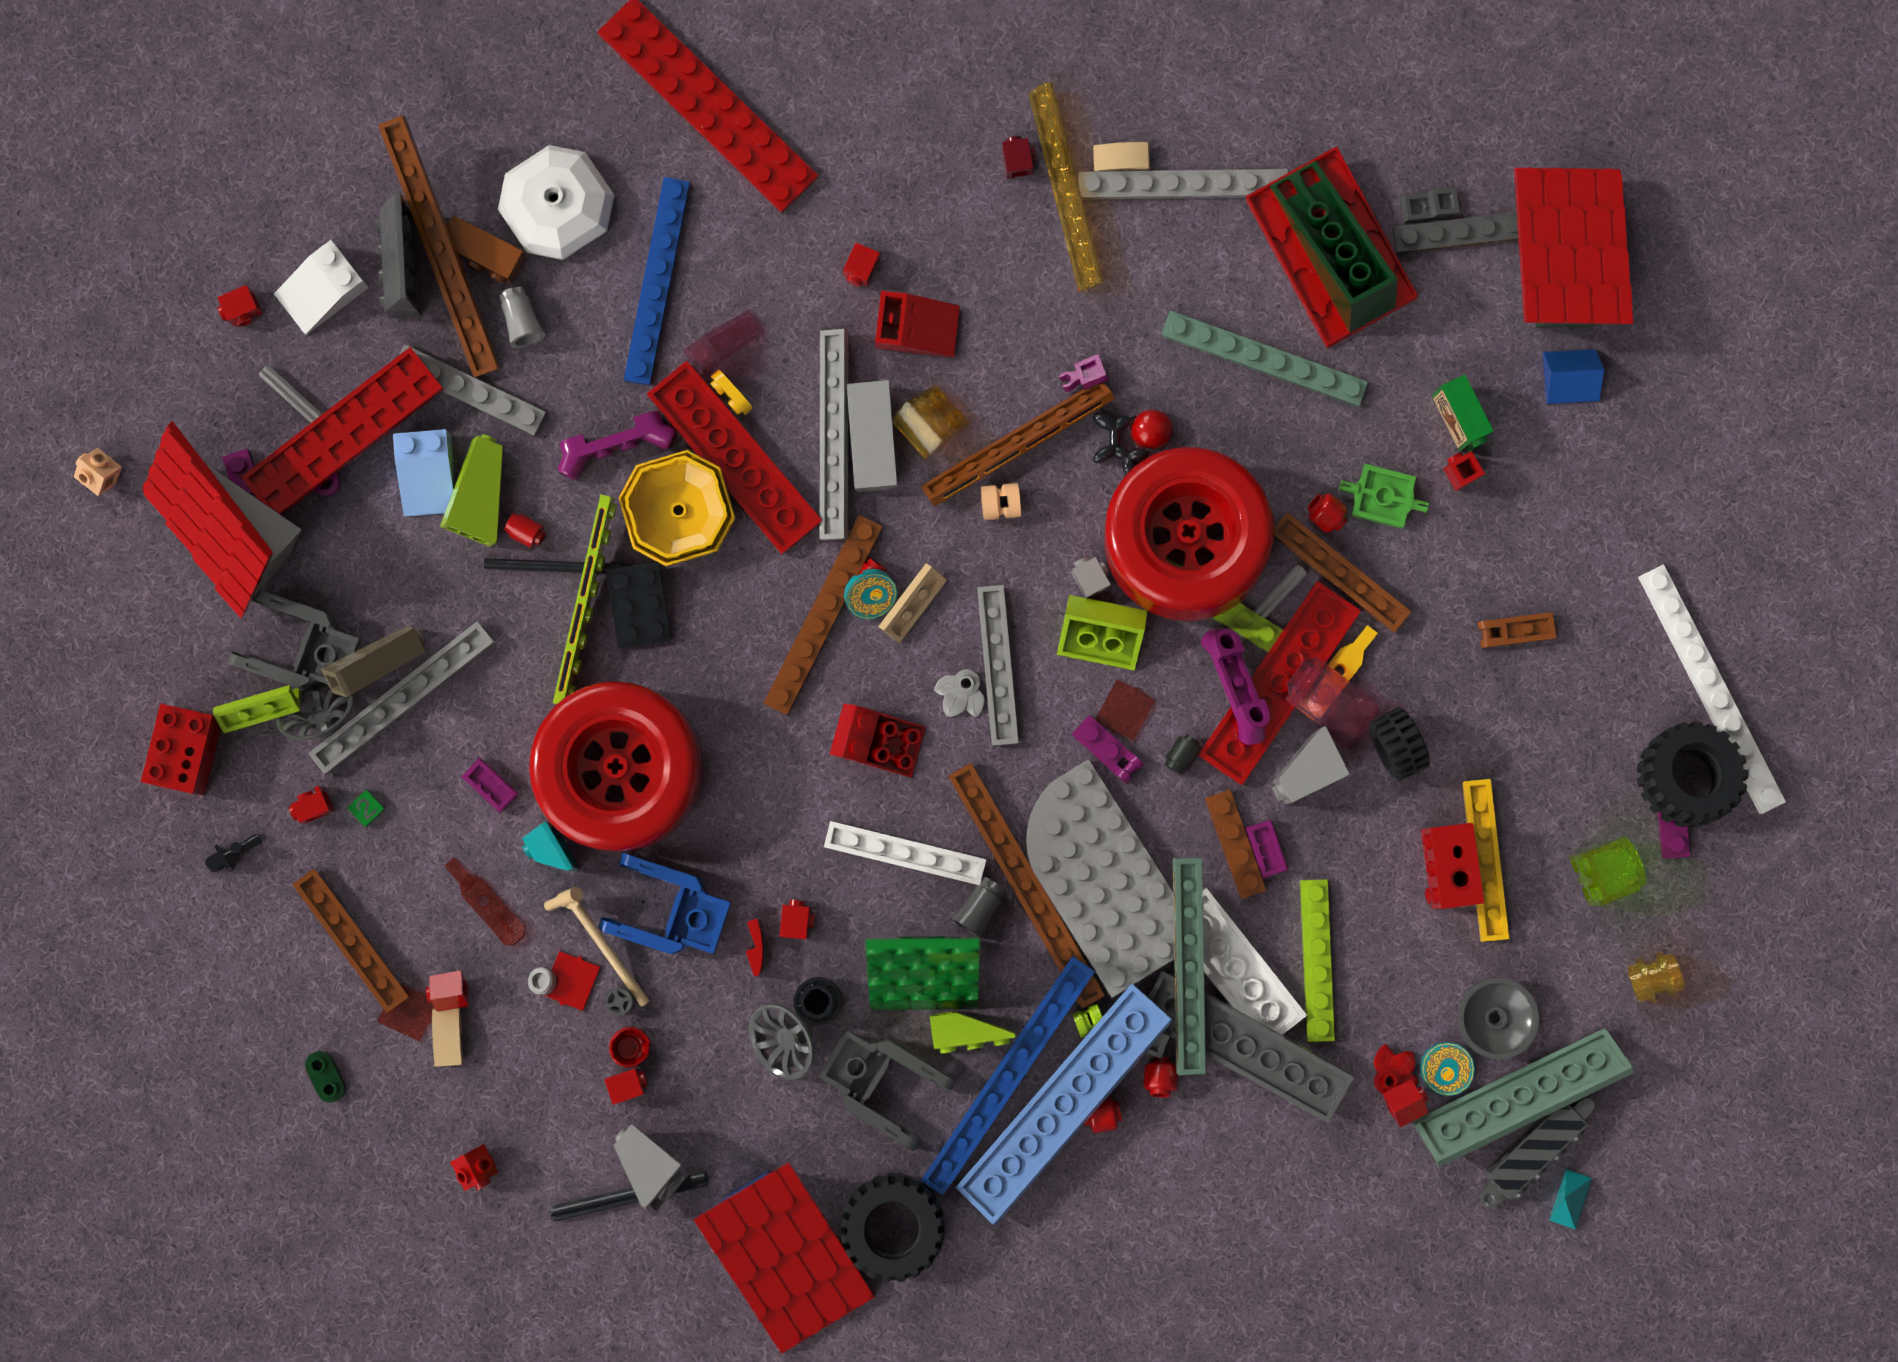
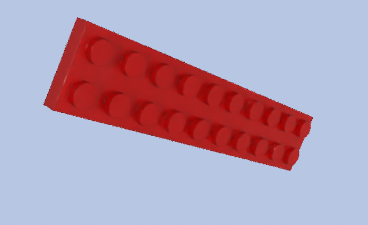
[597,0,819,214]

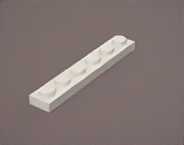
[824,821,986,885]

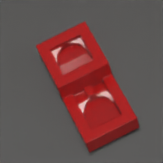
[745,918,764,977]

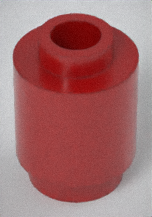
[504,513,546,549]

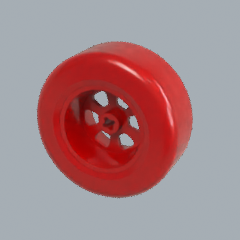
[1104,447,1274,621]
[529,681,703,852]

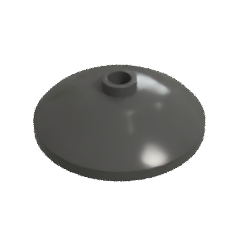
[1457,978,1539,1059]

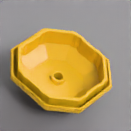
[618,450,736,567]

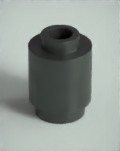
[1164,734,1201,776]

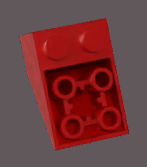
[875,291,960,358]
[829,704,926,778]

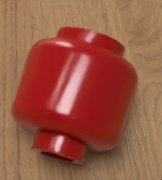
[1307,493,1347,533]
[1143,1056,1179,1098]
[1084,1096,1122,1133]

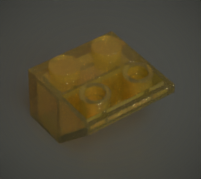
[892,384,970,459]

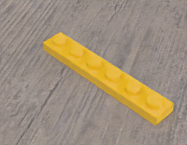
[1462,779,1509,942]

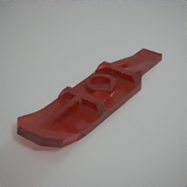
[444,857,525,946]

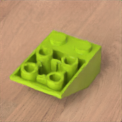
[930,1011,1015,1053]

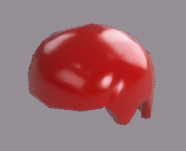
[1130,409,1173,449]
[609,1026,650,1068]

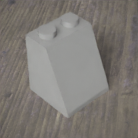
[1272,726,1350,805]
[614,1124,689,1217]

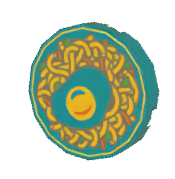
[844,569,897,619]
[1420,1042,1475,1096]

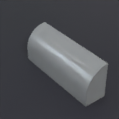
[847,380,897,492]

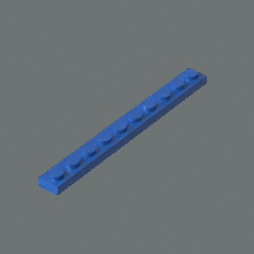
[921,956,1095,1196]

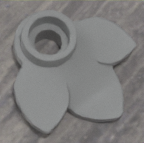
[934,669,984,717]

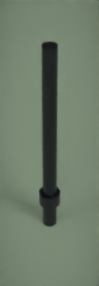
[484,558,637,573]

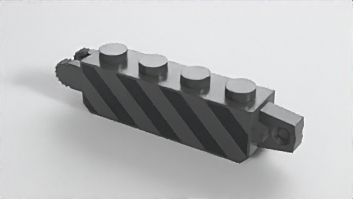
[1477,1096,1596,1209]

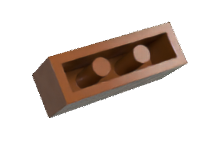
[447,215,527,284]

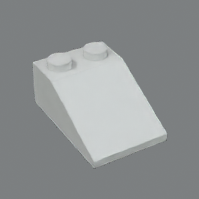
[274,240,369,335]

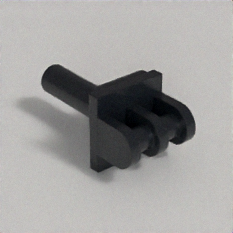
[205,834,262,872]

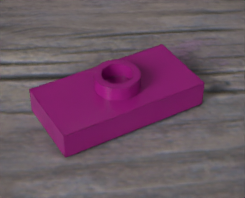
[461,757,519,813]
[1245,819,1288,879]

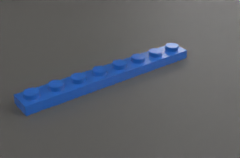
[624,177,690,386]

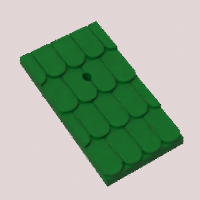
[866,936,980,1010]

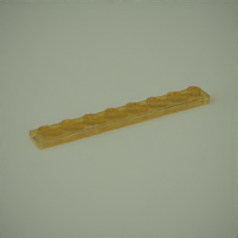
[1028,83,1103,292]

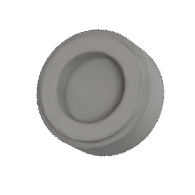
[528,967,556,995]

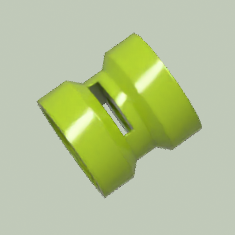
[1072,1004,1102,1038]

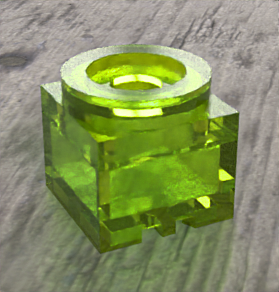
[1568,836,1647,906]

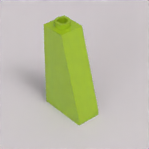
[440,435,503,547]

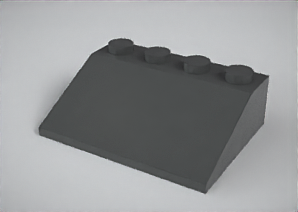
[376,193,421,318]

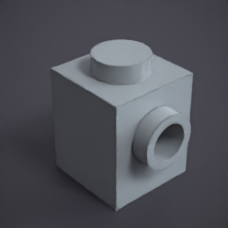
[1071,556,1111,599]

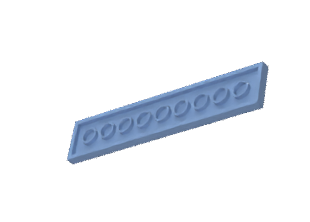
[955,984,1174,1225]

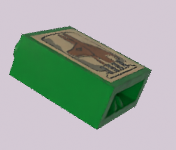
[1432,374,1494,452]

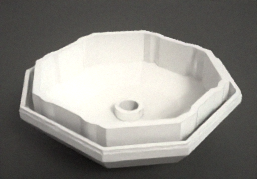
[498,145,615,260]

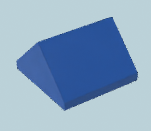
[1543,349,1604,404]

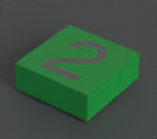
[347,789,386,827]

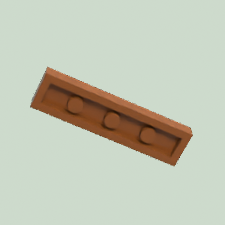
[1204,790,1266,899]

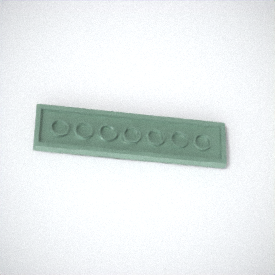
[1413,1028,1634,1167]

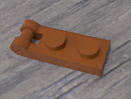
[1477,612,1556,649]

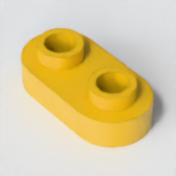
[710,369,753,415]

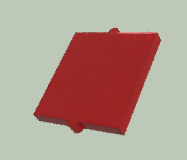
[543,951,600,1011]

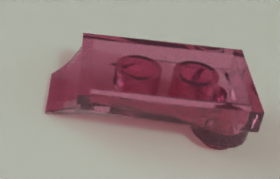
[1285,657,1379,747]

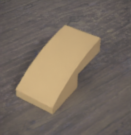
[1093,142,1150,171]
[432,1008,463,1067]

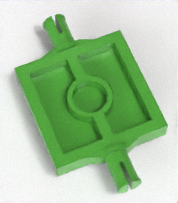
[1339,464,1429,529]

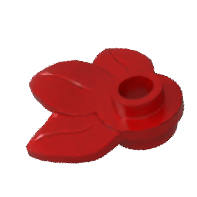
[1374,1044,1419,1094]

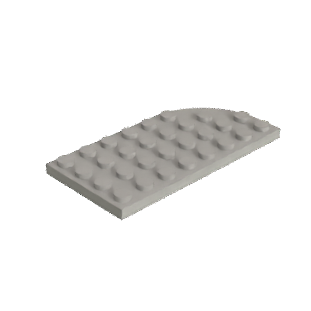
[1026,759,1204,998]

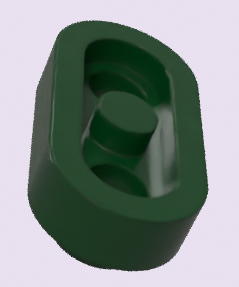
[305,1051,346,1103]

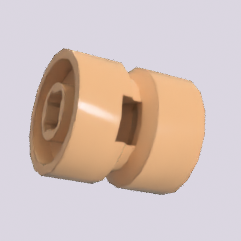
[981,483,1021,521]

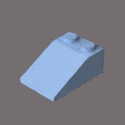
[393,429,455,517]

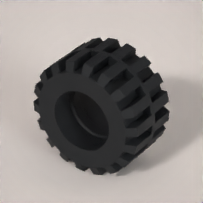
[1369,707,1430,781]

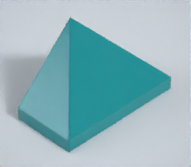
[1549,1169,1592,1230]

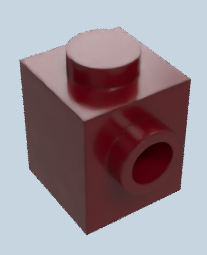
[1001,136,1036,179]

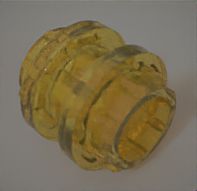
[1627,951,1685,1004]

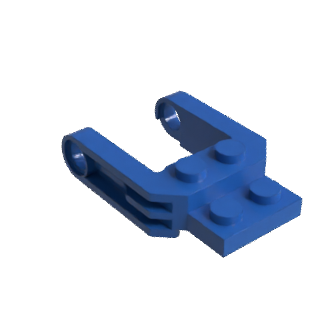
[598,853,732,954]

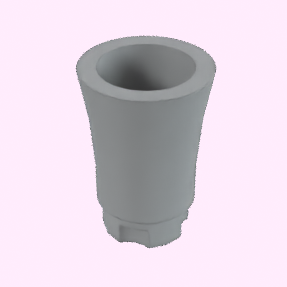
[500,287,546,348]

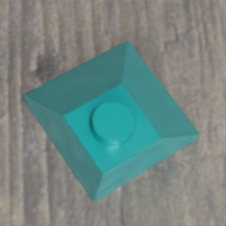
[522,821,580,872]

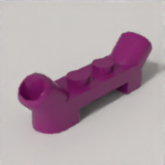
[557,411,676,480]
[1201,628,1270,745]

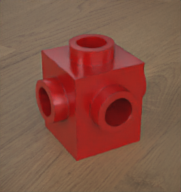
[450,1144,499,1191]

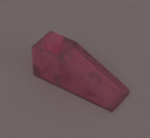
[683,310,765,377]

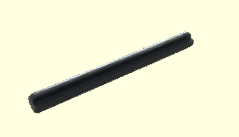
[550,1170,709,1222]

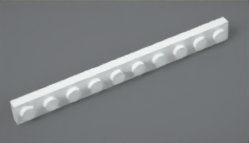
[1638,564,1786,814]

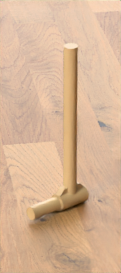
[544,887,650,1007]

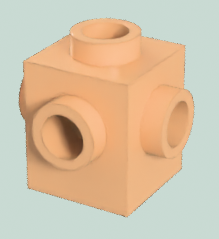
[74,448,122,496]

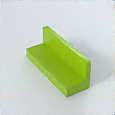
[213,685,302,733]

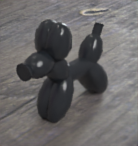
[1093,413,1148,477]

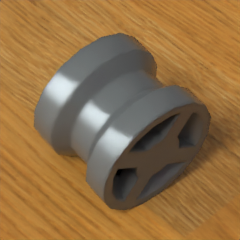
[605,988,635,1015]

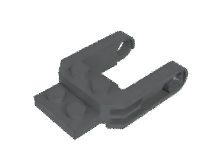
[227,590,362,690]
[818,1029,957,1151]

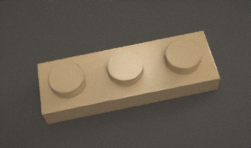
[878,563,947,643]

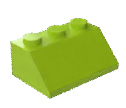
[1057,595,1147,671]

